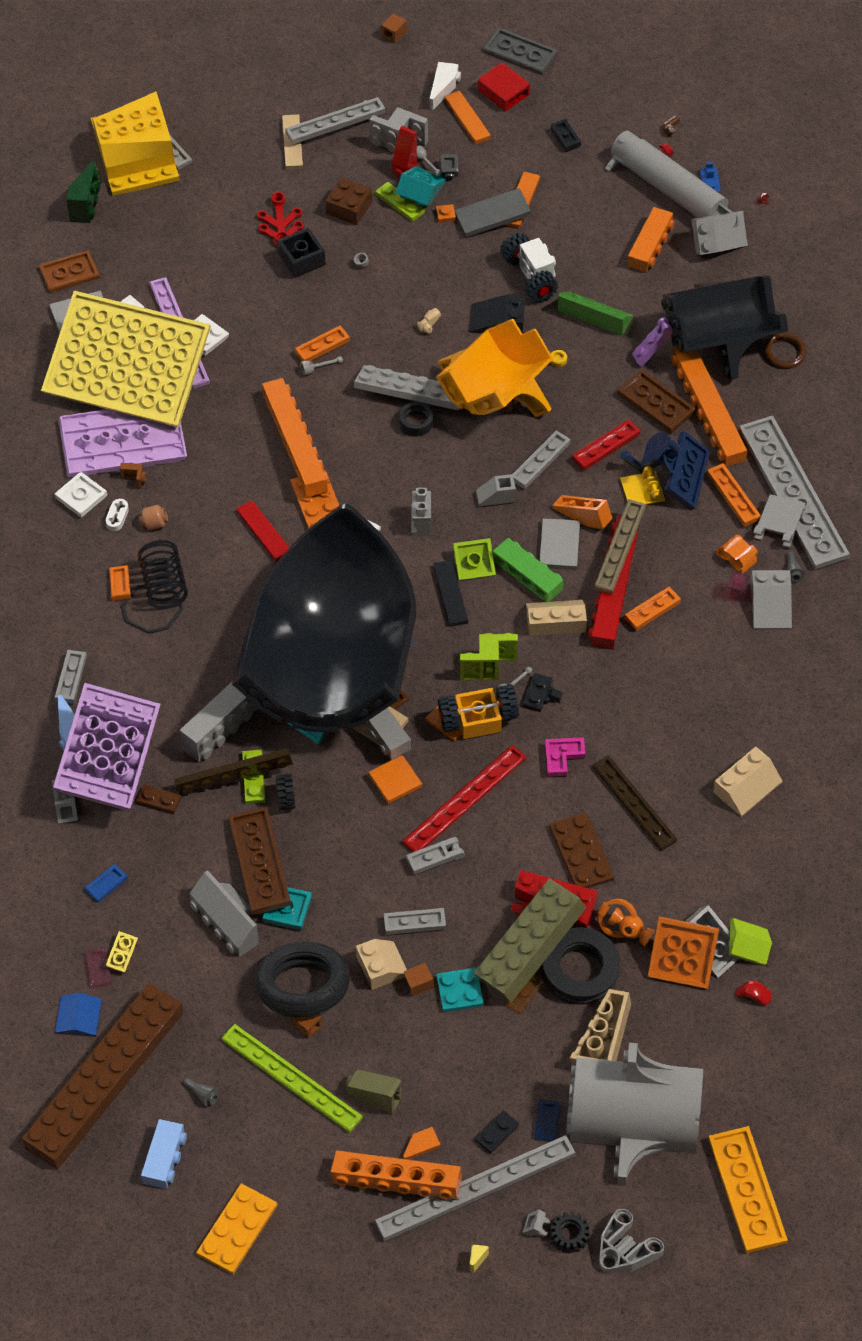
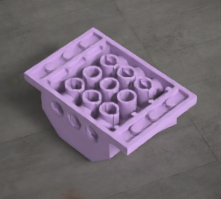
[53,683,160,812]

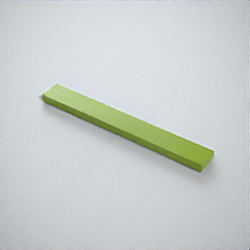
[221,1024,363,1133]

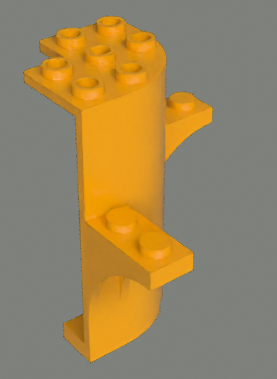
[436,319,553,418]

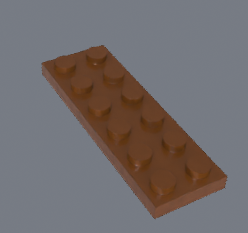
[229,807,291,915]

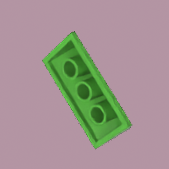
[558,292,634,335]

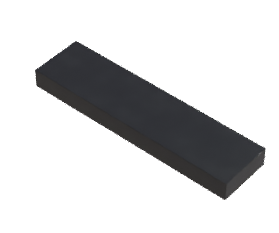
[433,560,468,627]

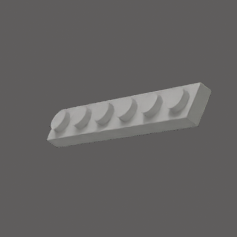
[285,97,385,145]

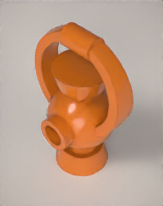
[597,899,655,947]

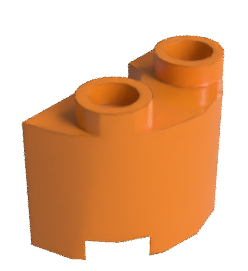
[715,534,758,574]

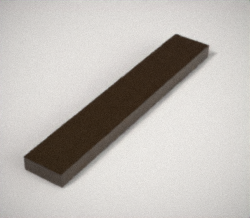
[592,755,677,851]

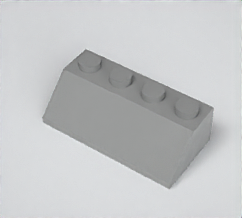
[190,870,259,957]

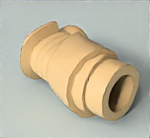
[417,308,441,334]

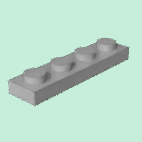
[513,430,571,489]

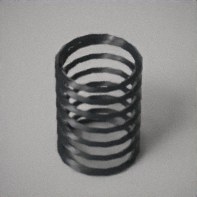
[137,540,188,609]

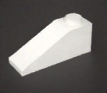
[430,62,461,110]

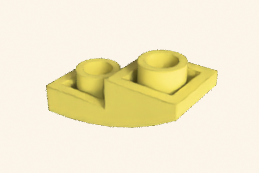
[106,931,138,973]

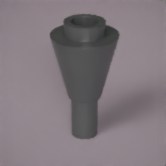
[787,551,805,582]
[184,1078,219,1107]

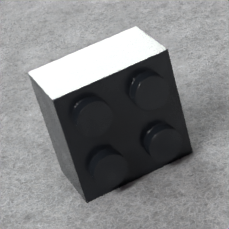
[277,227,326,278]

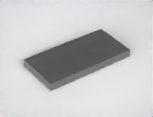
[483,28,558,75]
[454,188,531,237]

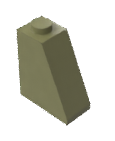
[346,1069,402,1114]

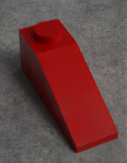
[392,126,417,178]

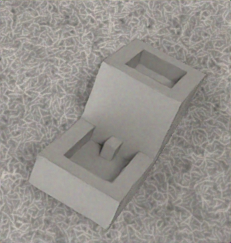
[52,780,78,824]

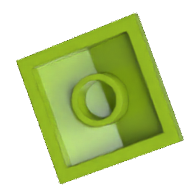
[453,538,496,580]
[729,918,772,966]

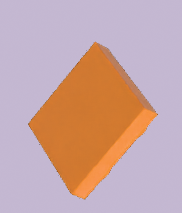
[369,755,422,804]

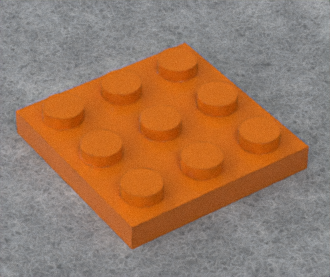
[648,916,719,989]

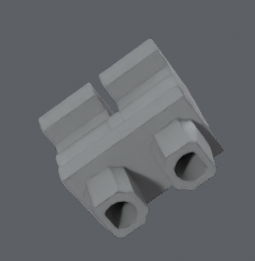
[411,488,431,536]

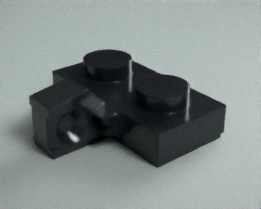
[523,673,562,712]

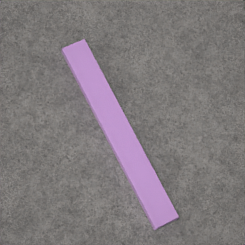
[149,277,210,389]

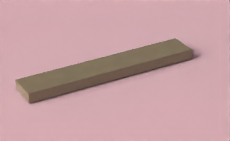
[594,499,646,595]

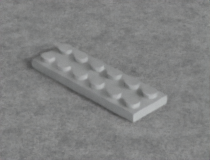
[354,365,459,410]

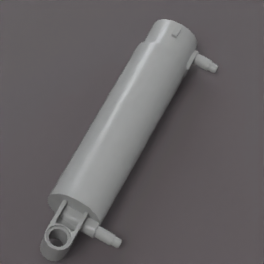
[605,130,740,227]

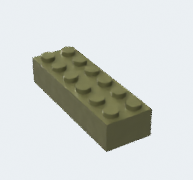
[474,878,586,1003]

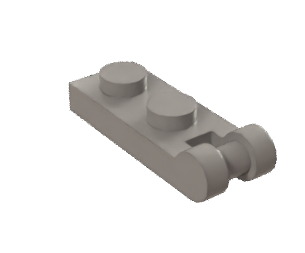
[406,837,465,875]

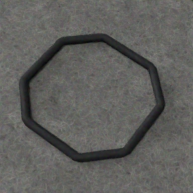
[121,582,183,633]

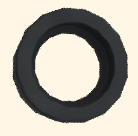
[399,402,434,437]

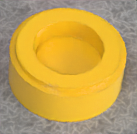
[550,350,567,367]

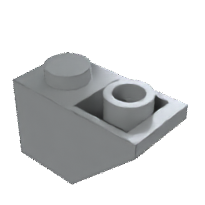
[476,474,516,506]

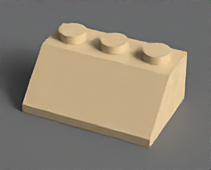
[526,600,587,636]
[713,747,783,817]

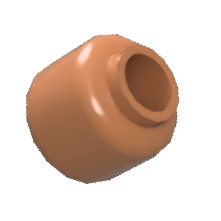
[139,505,168,531]

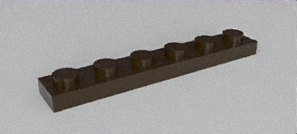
[174,748,293,794]

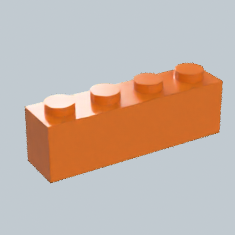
[627,207,675,273]

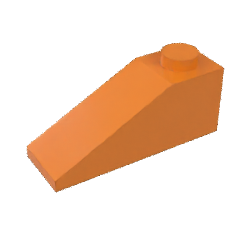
[552,495,613,529]

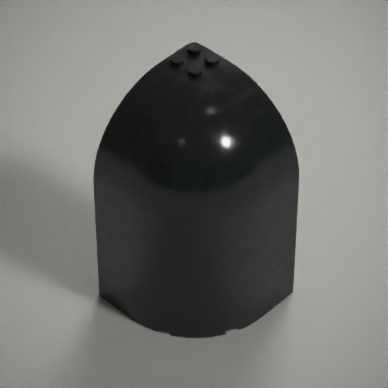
[232,504,416,732]

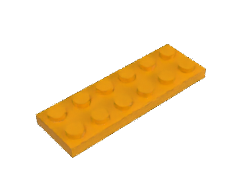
[708,1126,788,1254]

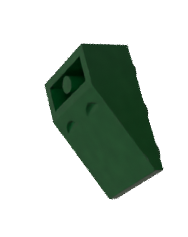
[67,161,101,223]

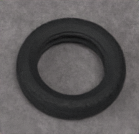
[255,941,350,1018]

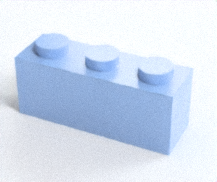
[141,1119,187,1189]

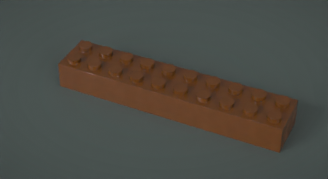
[22,983,183,1170]

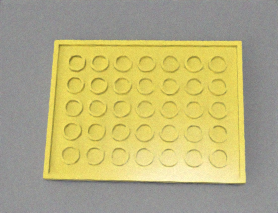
[41,291,211,428]

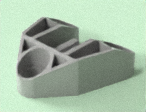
[599,1209,664,1273]

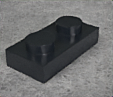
[550,119,581,152]
[475,1110,519,1154]

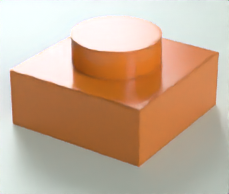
[436,204,456,223]

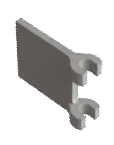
[754,494,806,548]

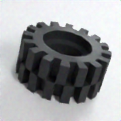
[276,773,295,810]
[551,1211,590,1253]

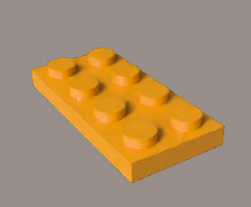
[196,1183,278,1275]

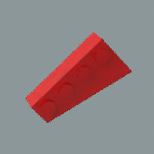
[515,870,598,928]

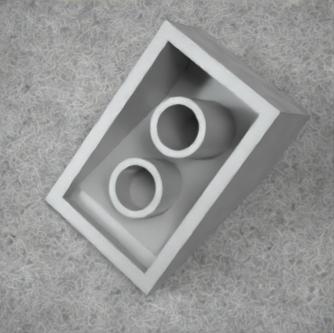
[691,211,748,255]
[751,570,792,629]
[685,905,739,978]

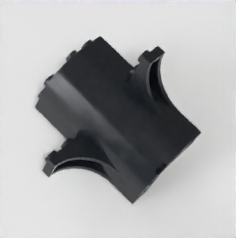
[661,275,788,379]

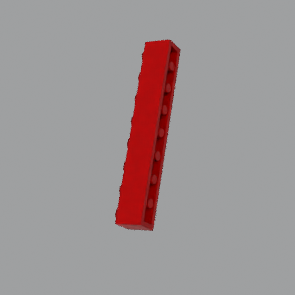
[588,515,639,650]

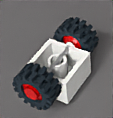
[500,232,558,303]

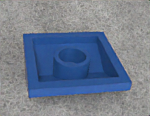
[55,993,102,1037]

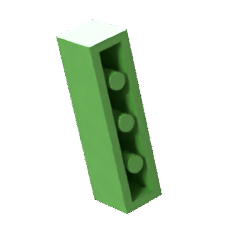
[493,538,563,602]

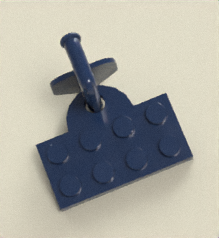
[620,431,710,510]

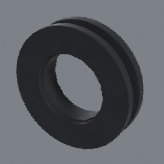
[542,927,620,1005]

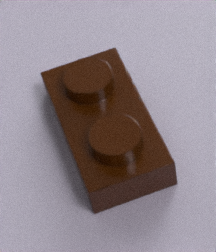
[137,785,181,814]

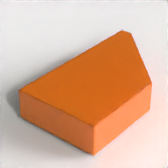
[403,1127,440,1160]

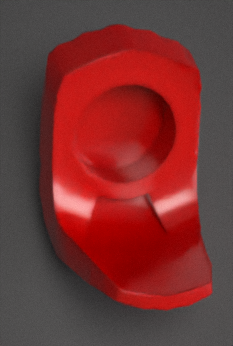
[736,981,772,1006]

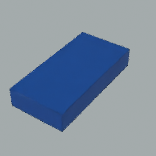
[84,864,128,903]

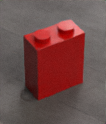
[478,63,530,112]

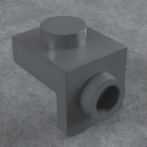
[441,154,458,179]

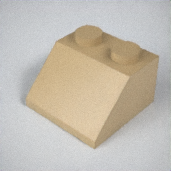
[356,939,407,990]

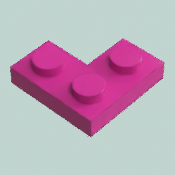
[545,738,586,777]

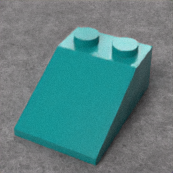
[395,166,446,206]

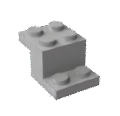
[369,107,428,152]

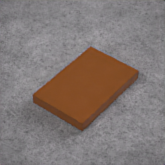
[39,250,100,293]

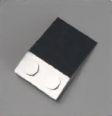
[470,294,525,334]

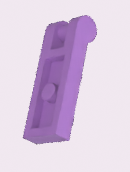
[632,317,673,366]

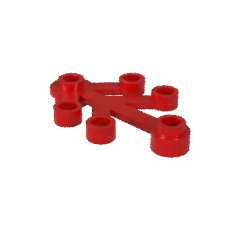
[257,192,304,247]

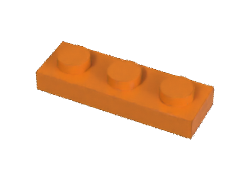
[295,326,350,361]
[624,587,681,631]

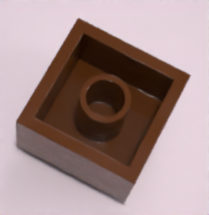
[326,177,373,225]

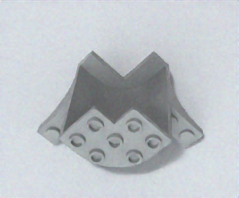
[566,1043,703,1186]

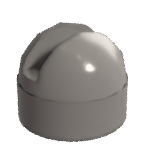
[354,253,369,268]

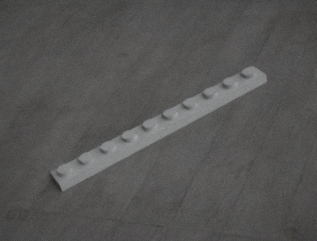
[375,1135,575,1241]

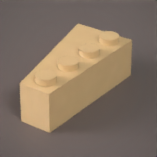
[570,989,631,1066]

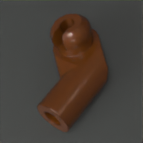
[663,115,680,136]

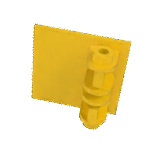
[620,466,665,505]

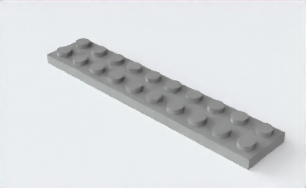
[739,416,850,569]

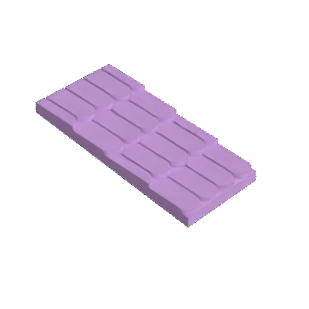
[58,409,187,477]

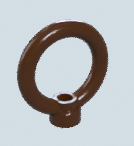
[764,332,806,369]

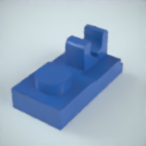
[700,162,721,194]

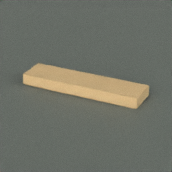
[282,114,303,170]

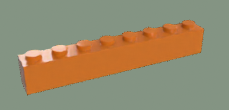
[670,347,747,466]
[262,378,330,497]

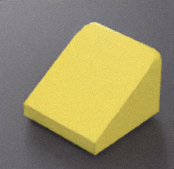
[470,1245,489,1273]

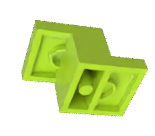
[460,633,518,681]

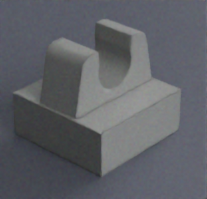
[523,1210,550,1237]

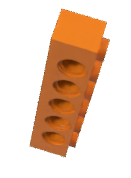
[331,1150,462,1200]

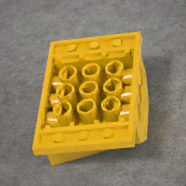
[91,92,180,196]

